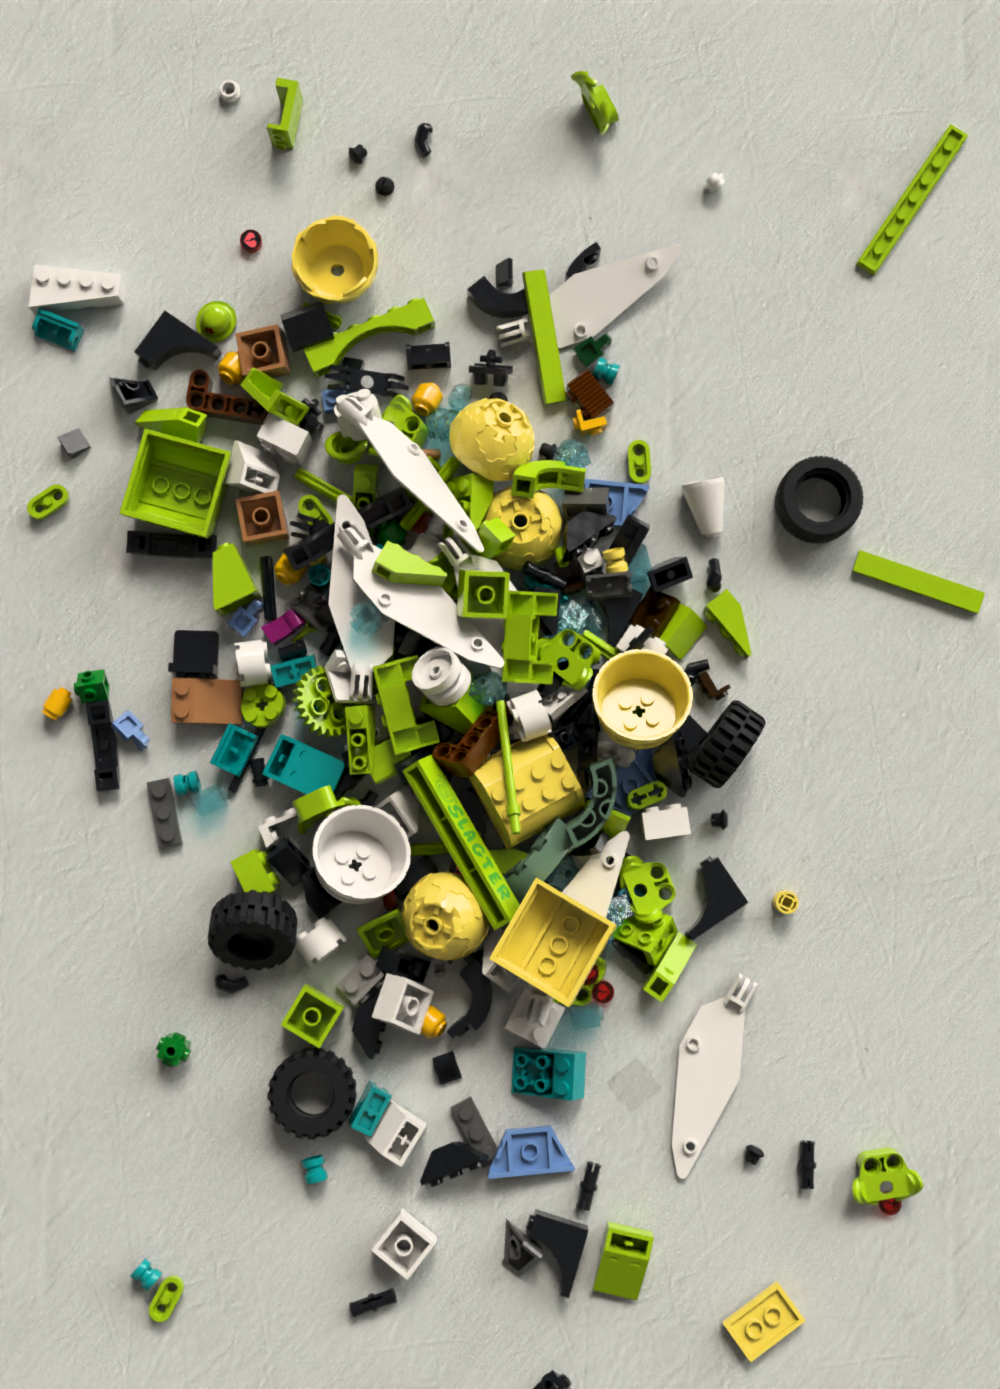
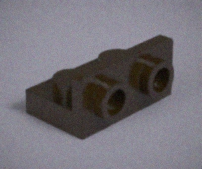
[629,586,681,638]

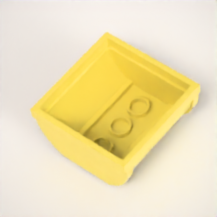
[468,734,585,849]
[489,878,617,1007]

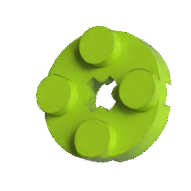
[241,684,286,728]

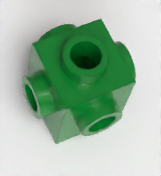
[74,669,110,704]
[156,1032,191,1067]

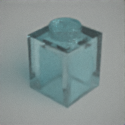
[191,784,229,816]
[570,1002,604,1030]

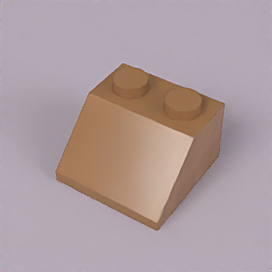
[235,324,291,378]
[235,490,290,546]

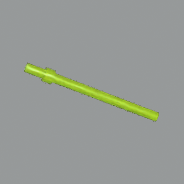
[496,700,521,835]

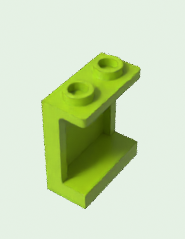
[267,77,303,150]
[241,368,310,426]

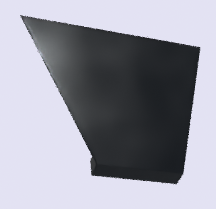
[110,377,159,415]

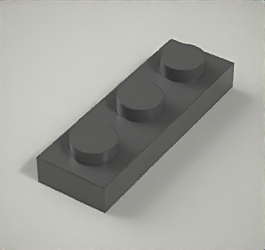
[147,778,183,848]
[451,1096,498,1169]

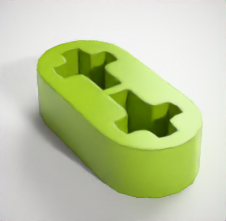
[625,781,667,811]

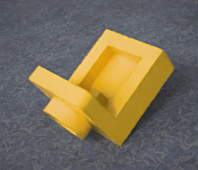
[572,409,607,436]

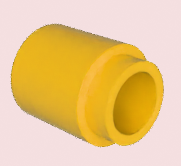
[41,686,73,721]

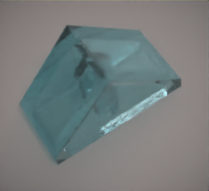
[627,544,652,584]

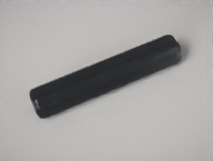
[260,556,277,621]

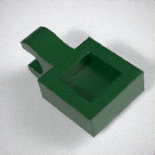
[573,332,613,368]

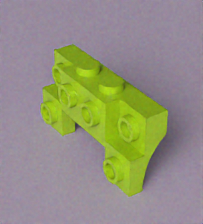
[501,590,558,684]
[373,655,440,755]

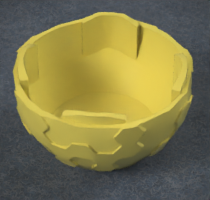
[291,215,378,304]
[449,398,534,481]
[477,486,564,571]
[402,871,490,961]

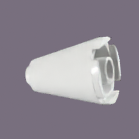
[681,476,725,538]

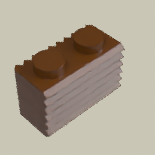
[565,369,614,420]

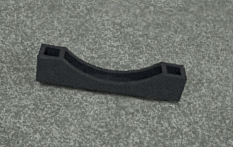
[283,486,413,571]

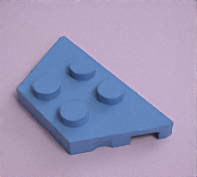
[584,478,650,527]
[584,748,661,816]
[487,1125,575,1179]

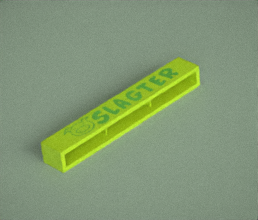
[403,754,520,931]

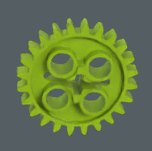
[292,665,360,738]

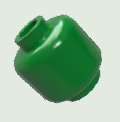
[375,518,408,547]

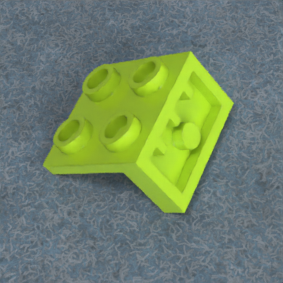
[613,910,678,967]

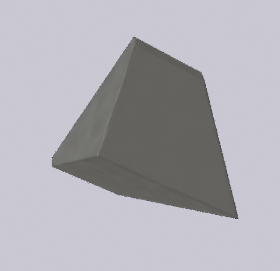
[502,1219,542,1276]

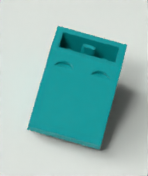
[262,734,346,795]
[511,1047,586,1101]

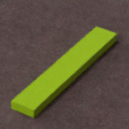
[522,269,567,405]
[851,550,985,614]

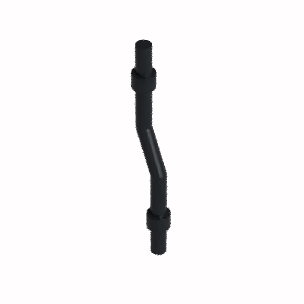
[558,625,655,726]

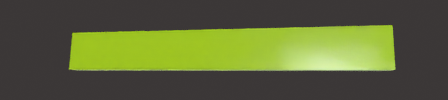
[856,124,968,276]

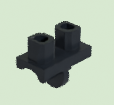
[469,350,513,387]
[299,398,324,436]

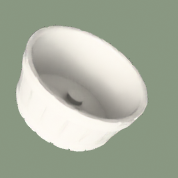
[312,805,411,904]

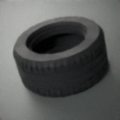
[775,456,864,544]

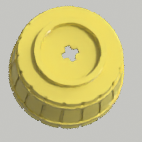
[593,649,693,749]

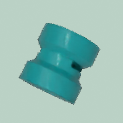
[592,357,620,386]
[308,564,331,589]
[173,770,201,797]
[301,1155,328,1184]
[130,1258,162,1292]

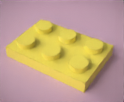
[722,1281,805,1363]

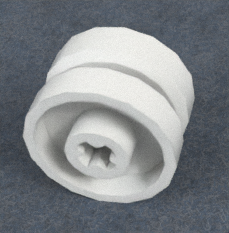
[412,647,471,706]

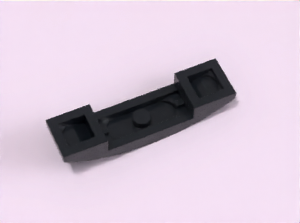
[126,530,217,558]
[86,700,120,792]

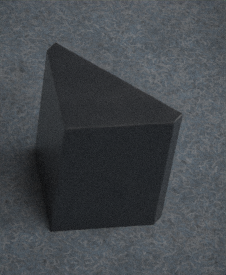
[280,301,335,353]

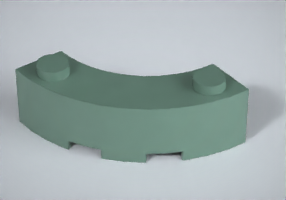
[566,755,617,848]
[503,817,574,904]

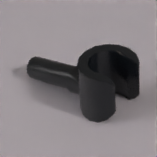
[464,948,484,962]

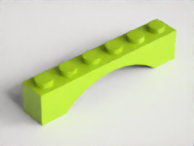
[304,297,435,378]

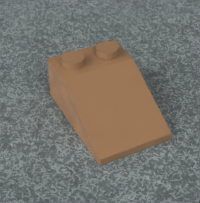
[171,678,243,725]

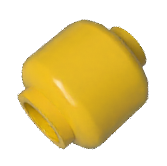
[217,351,245,385]
[411,382,443,416]
[274,553,307,585]
[420,1005,447,1039]

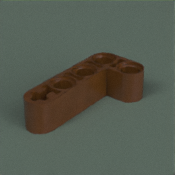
[186,369,270,425]
[433,698,514,778]

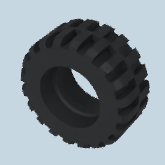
[688,700,766,788]
[208,890,298,971]
[267,1047,357,1140]

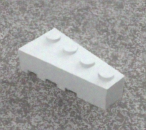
[28,265,127,315]

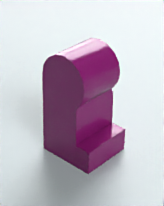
[261,609,306,646]

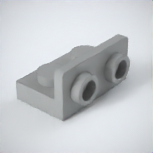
[336,953,387,1006]

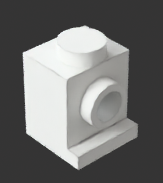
[576,548,605,577]

